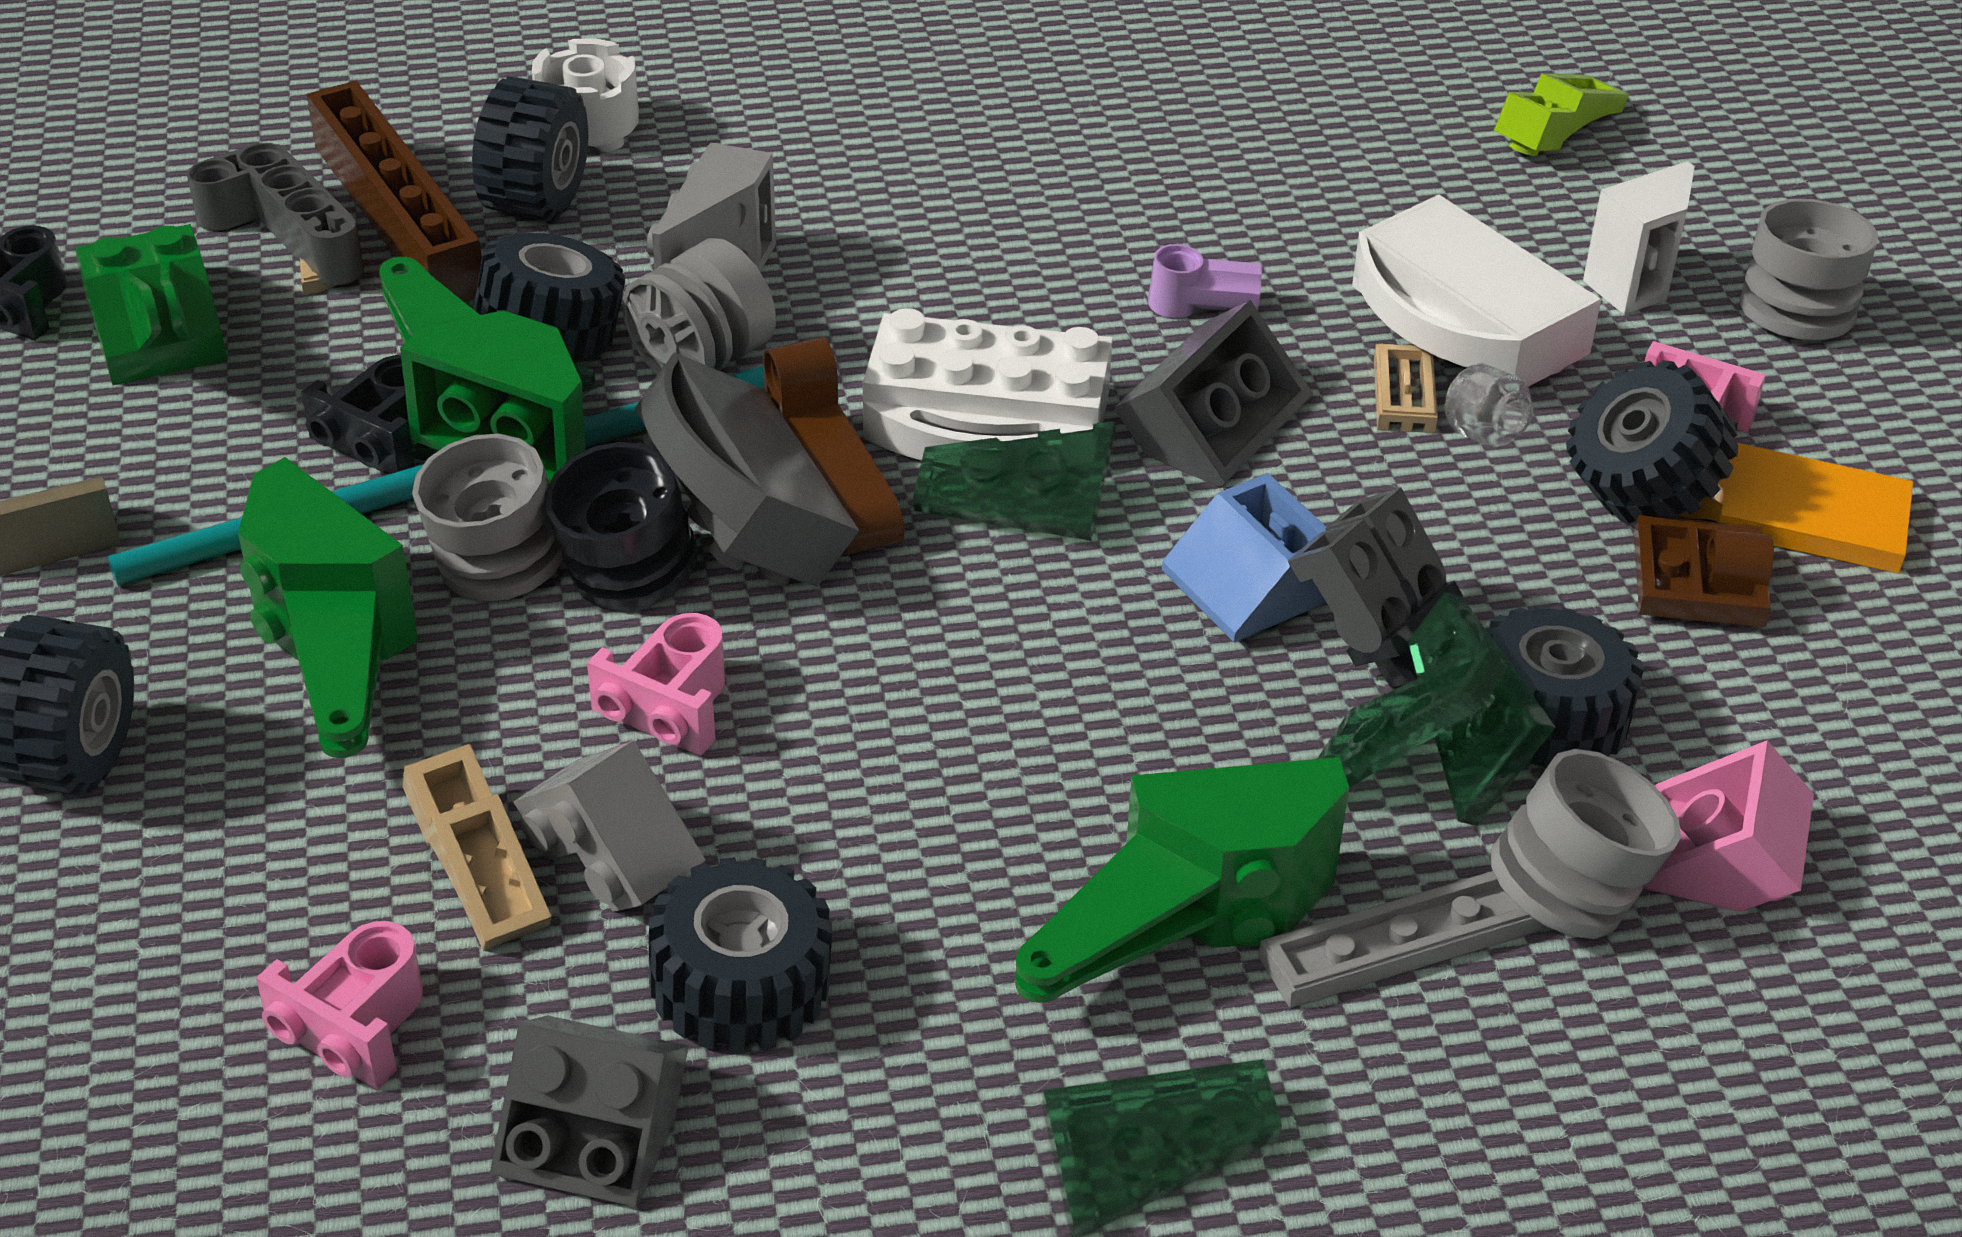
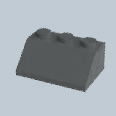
[1114,300,1313,487]

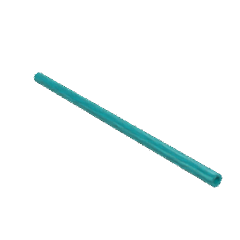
[108,366,764,586]

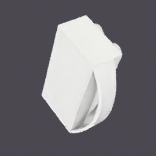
[1352,195,1601,396]
[863,308,1112,472]

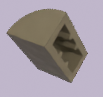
[0,476,121,576]

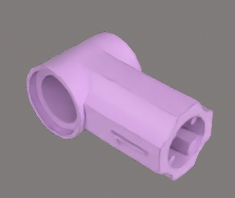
[1148,244,1262,318]

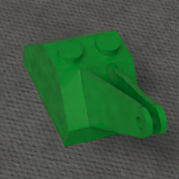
[75,224,228,386]
[380,257,585,484]
[238,457,418,758]
[1015,757,1349,1003]

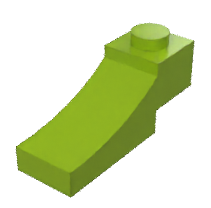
[1494,73,1629,156]

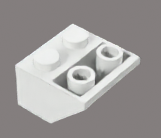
[1583,161,1695,315]

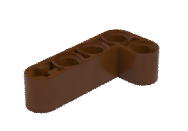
[763,337,905,557]

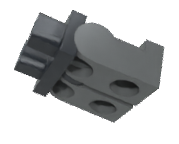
[1287,487,1464,688]

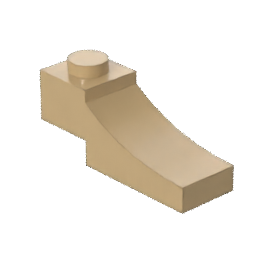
[403,744,552,951]

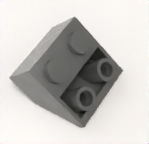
[490,1015,689,1207]

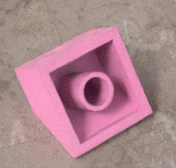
[1643,740,1814,912]

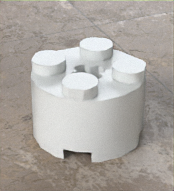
[532,38,639,152]

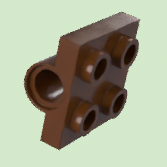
[1634,515,1774,627]

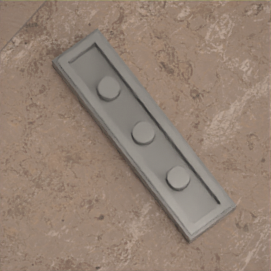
[1258,871,1542,1008]

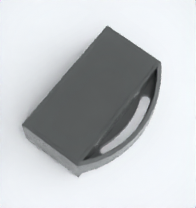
[634,352,860,587]

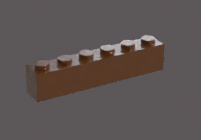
[306,80,482,302]

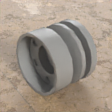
[1739,199,1878,340]
[622,238,776,375]
[412,434,563,602]
[1491,749,1681,939]

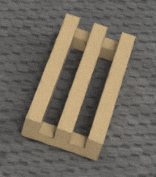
[1374,344,1438,433]

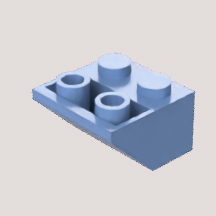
[1162,473,1327,643]

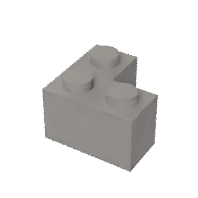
[513,740,706,912]

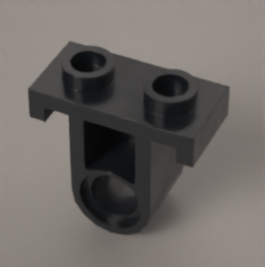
[0,225,67,341]
[301,355,415,474]

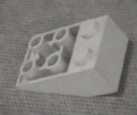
[647,142,776,271]

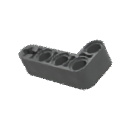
[186,143,364,285]

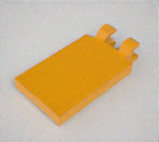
[1678,443,1913,574]

